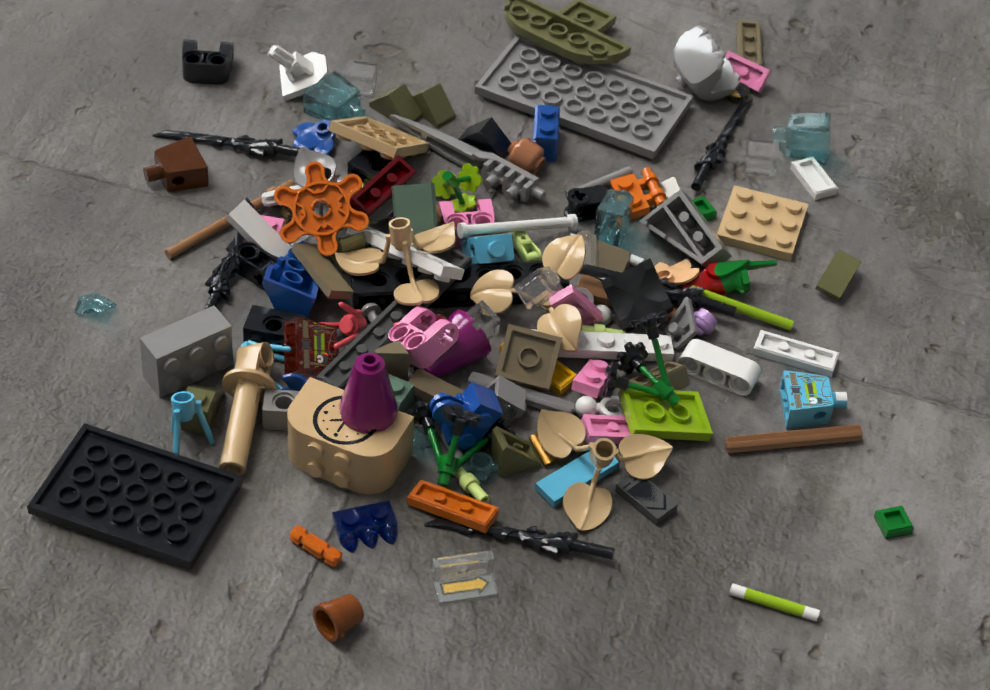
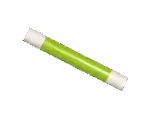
[729,583,820,622]

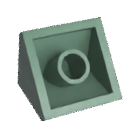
[391,183,438,235]

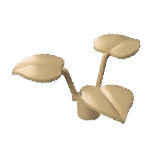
[335,217,456,306]
[470,234,586,352]
[537,409,673,531]

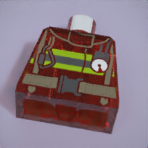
[283,317,348,374]

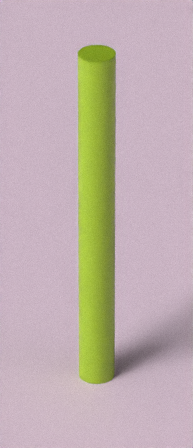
[692,285,794,331]

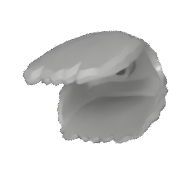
[673,25,740,102]

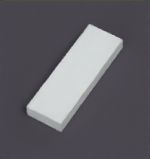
[225,199,292,264]
[752,330,839,378]

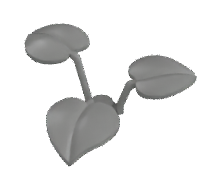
[290,147,393,247]

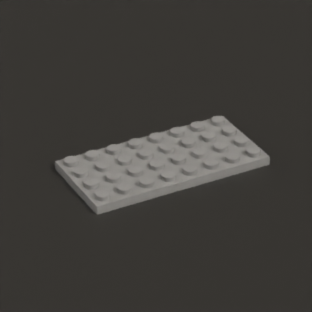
[475,35,693,160]

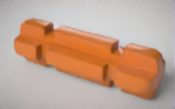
[290,525,343,567]

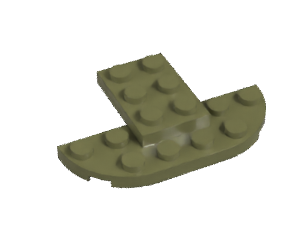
[504,0,631,65]

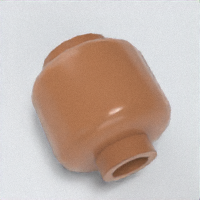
[507,137,546,174]

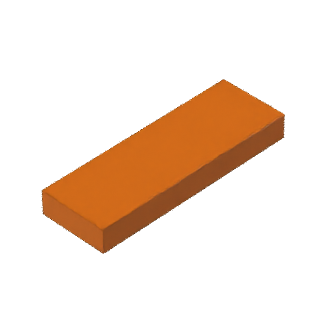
[407,480,499,533]

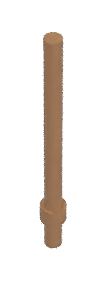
[165,179,296,259]

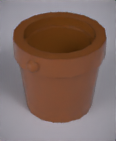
[313,594,364,642]

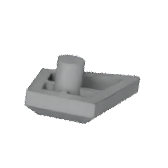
[664,297,698,351]

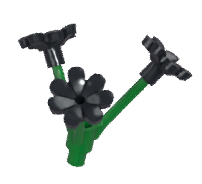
[600,311,681,407]
[406,401,516,487]

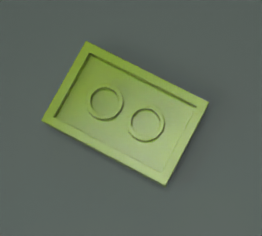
[618,388,713,441]

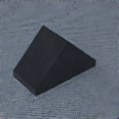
[458,117,511,159]

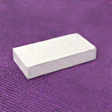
[790,157,838,201]

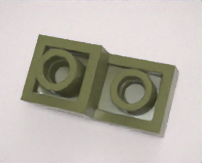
[815,249,862,302]

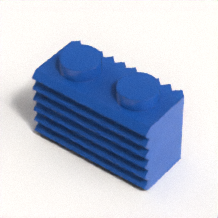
[533,105,560,162]

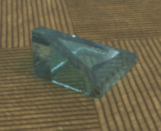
[74,292,116,314]

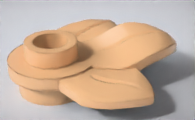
[655,258,700,286]

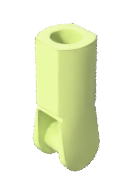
[508,231,543,262]

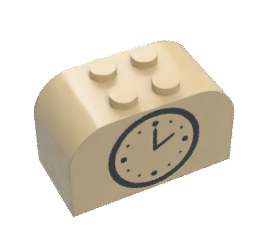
[287,377,414,495]

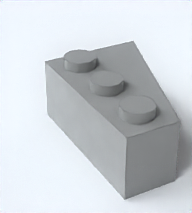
[639,189,732,268]

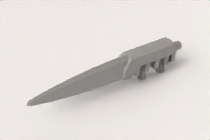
[389,114,546,203]

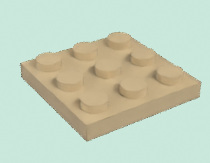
[328,116,430,160]
[717,185,808,261]

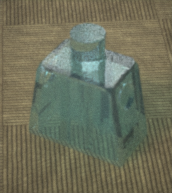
[303,71,365,121]
[772,113,830,166]
[593,189,634,248]

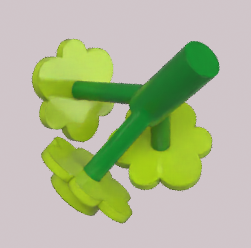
[431,163,482,213]

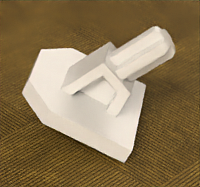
[268,45,330,101]

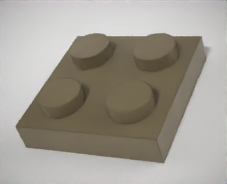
[494,324,562,393]

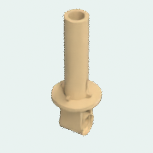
[219,342,277,475]

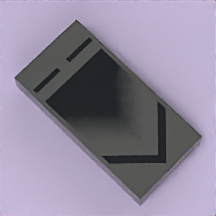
[615,475,678,525]

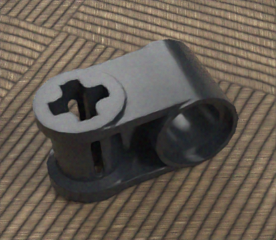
[564,185,616,223]
[236,242,278,290]

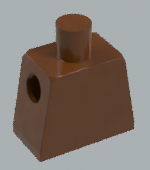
[143,137,209,192]

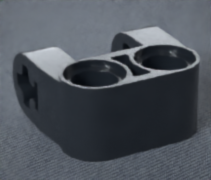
[182,39,234,85]

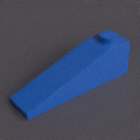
[262,240,319,320]

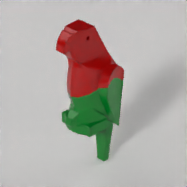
[682,259,777,306]

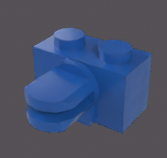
[429,382,503,452]

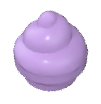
[694,308,717,336]

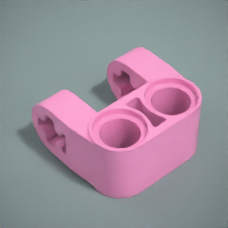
[438,198,494,248]
[388,306,459,369]

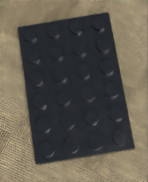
[27,423,243,570]

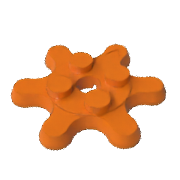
[274,161,369,256]

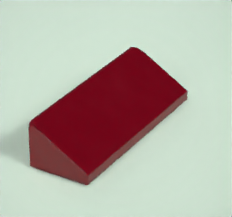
[350,155,417,218]

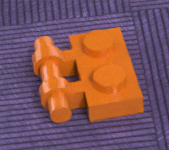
[610,167,666,221]

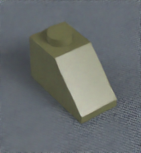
[181,385,225,435]

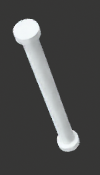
[457,214,578,239]

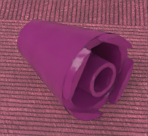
[413,309,492,378]
[339,353,398,433]

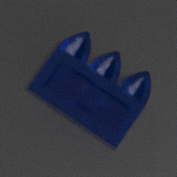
[332,501,398,553]

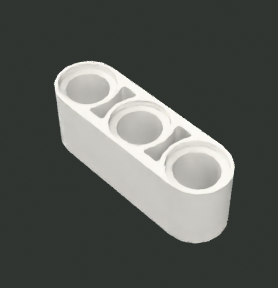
[677,339,762,396]

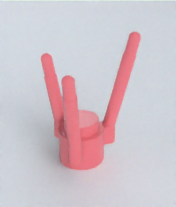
[308,302,367,349]

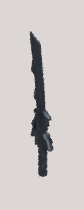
[691,99,753,191]
[152,130,313,158]
[204,197,254,310]
[579,264,737,317]
[424,517,615,560]

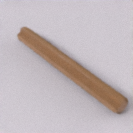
[725,424,862,454]

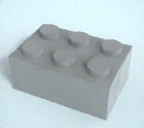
[140,306,233,398]

